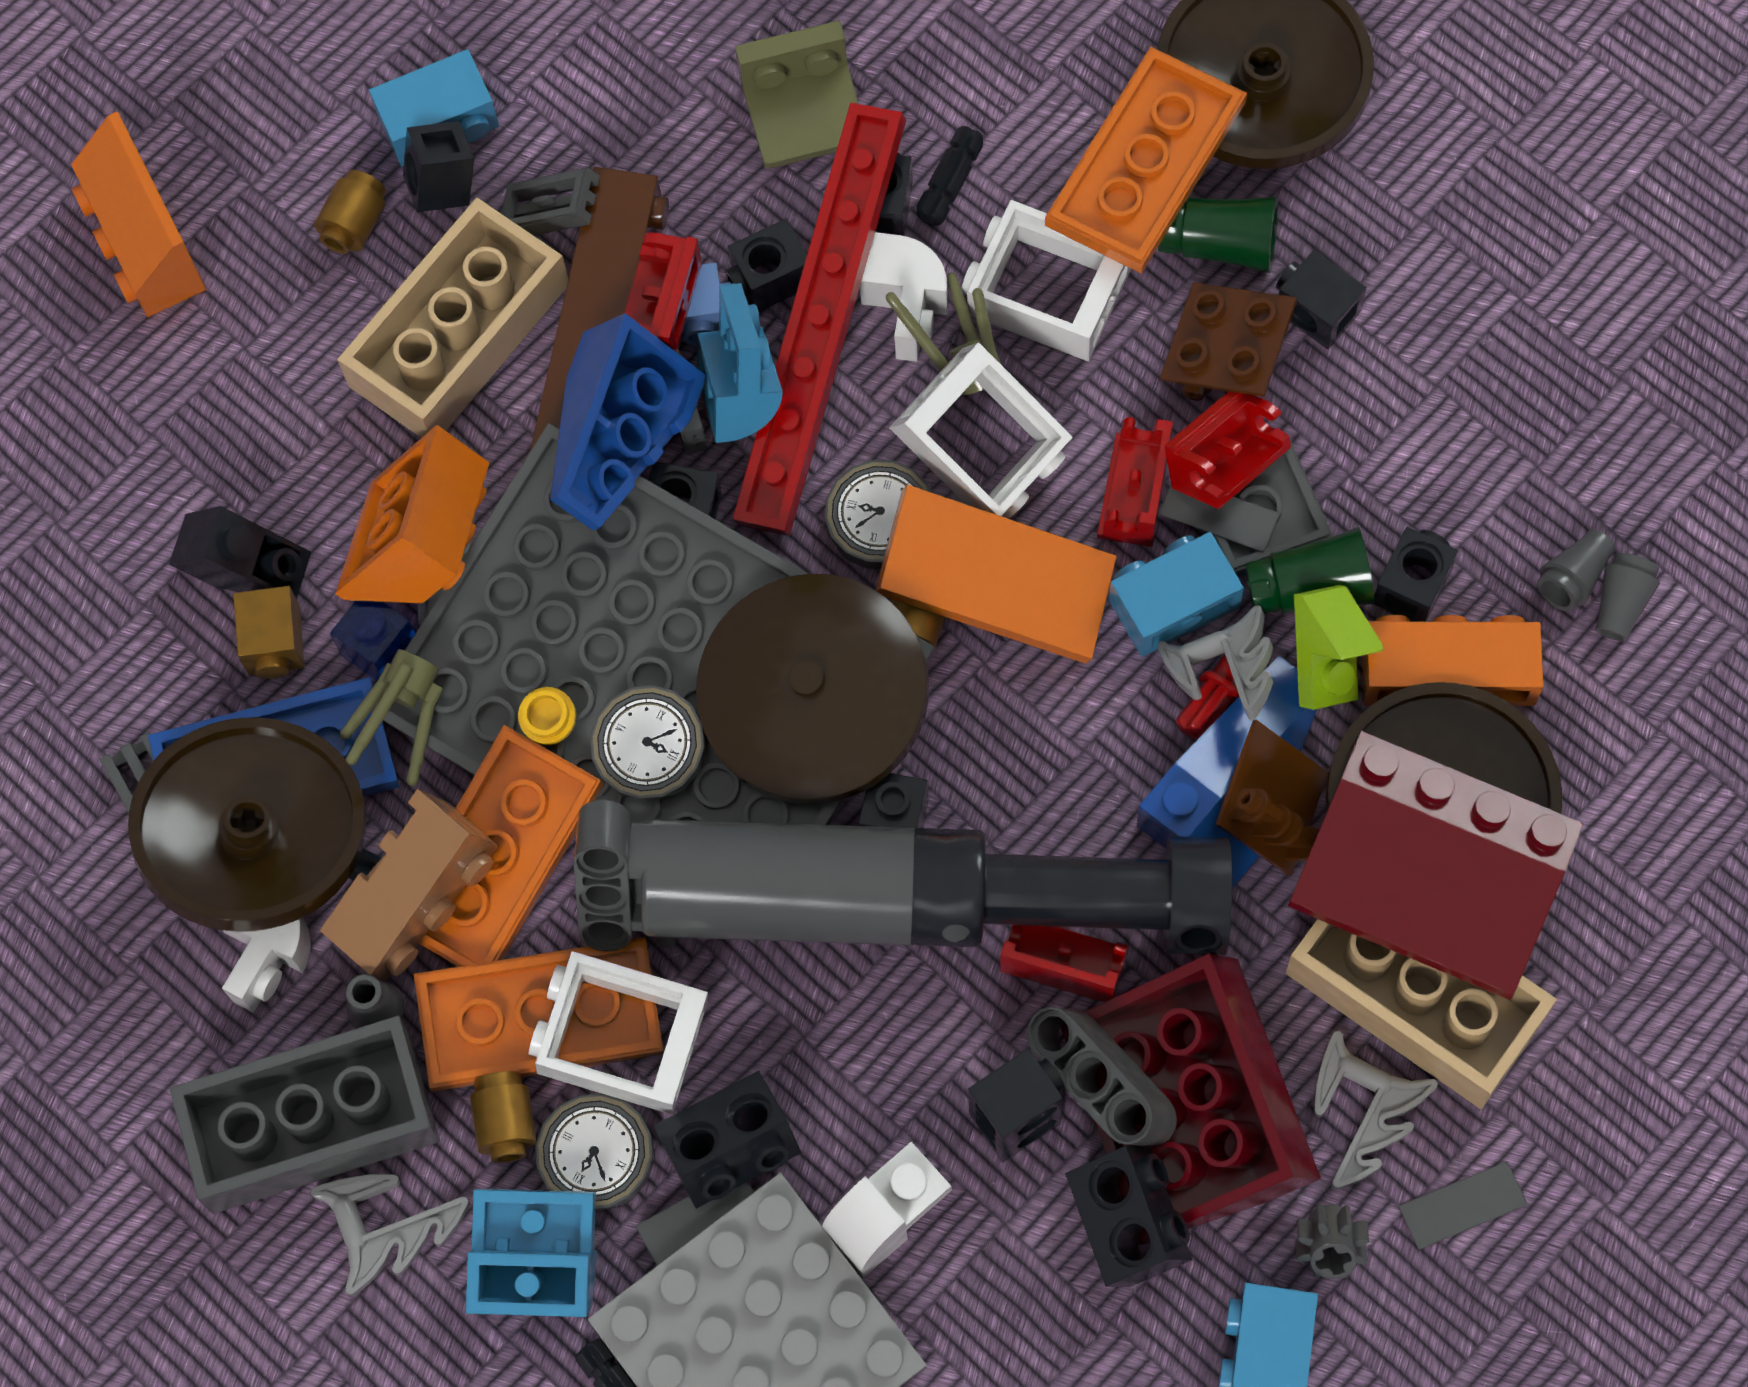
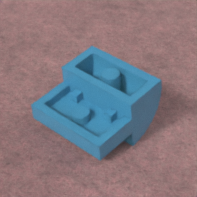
[697,283,783,443]
[466,1189,597,1317]

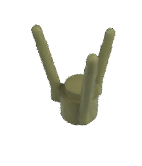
[886,272,1002,395]
[340,649,443,786]

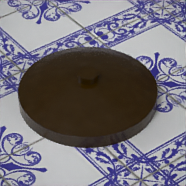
[1157,0,1374,169]
[696,574,929,804]
[1326,682,1562,814]
[128,717,366,932]

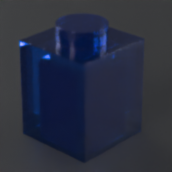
[330,601,415,681]

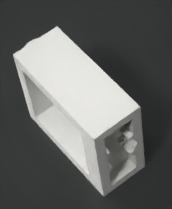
[962,200,1131,362]
[889,342,1073,518]
[528,951,708,1115]

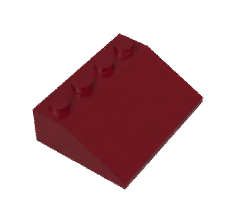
[1288,731,1583,1001]
[1061,953,1321,1245]

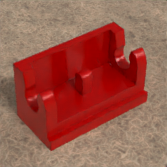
[624,232,702,353]
[1164,392,1291,509]
[1097,417,1173,547]
[1000,925,1129,1002]

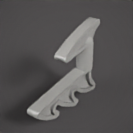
[1157,605,1273,720]
[1314,1031,1438,1190]
[310,1174,470,1297]

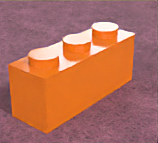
[1362,615,1543,706]

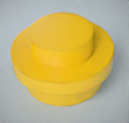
[518,687,576,745]

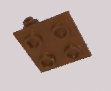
[1160,282,1297,401]
[1215,720,1329,876]

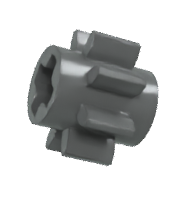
[1295,1204,1369,1279]

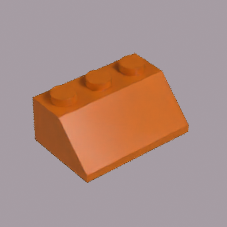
[71,111,206,318]
[335,425,490,603]

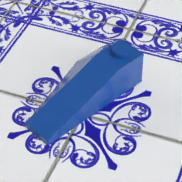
[550,313,706,530]
[1137,655,1317,890]

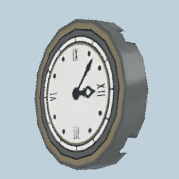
[825,460,931,569]
[590,685,707,802]
[535,1093,654,1213]

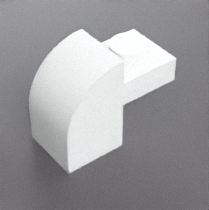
[860,232,948,362]
[222,918,311,1013]
[822,1142,952,1278]

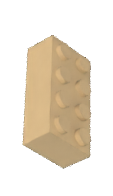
[337,197,568,438]
[1286,919,1557,1110]

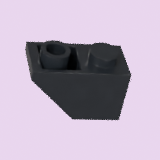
[169,506,311,599]

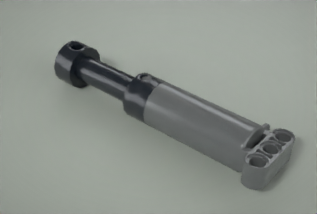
[573,800,1232,955]

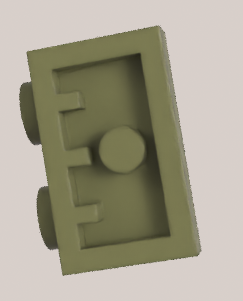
[735,20,859,169]

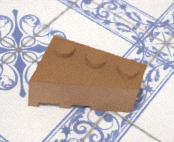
[320,788,499,980]

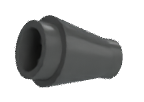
[1537,529,1615,611]
[1595,553,1660,641]
[346,974,404,1029]

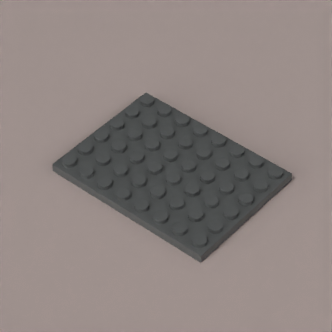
[370,423,936,945]

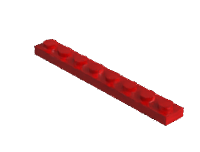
[732,102,906,536]

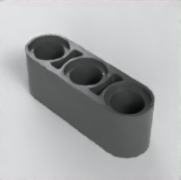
[1026,1007,1177,1147]

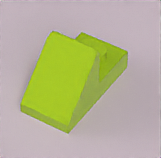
[1294,585,1383,710]

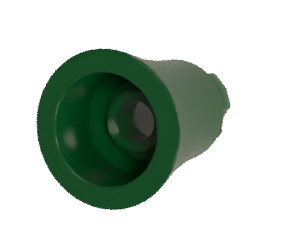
[1158,196,1278,273]
[1245,527,1375,614]

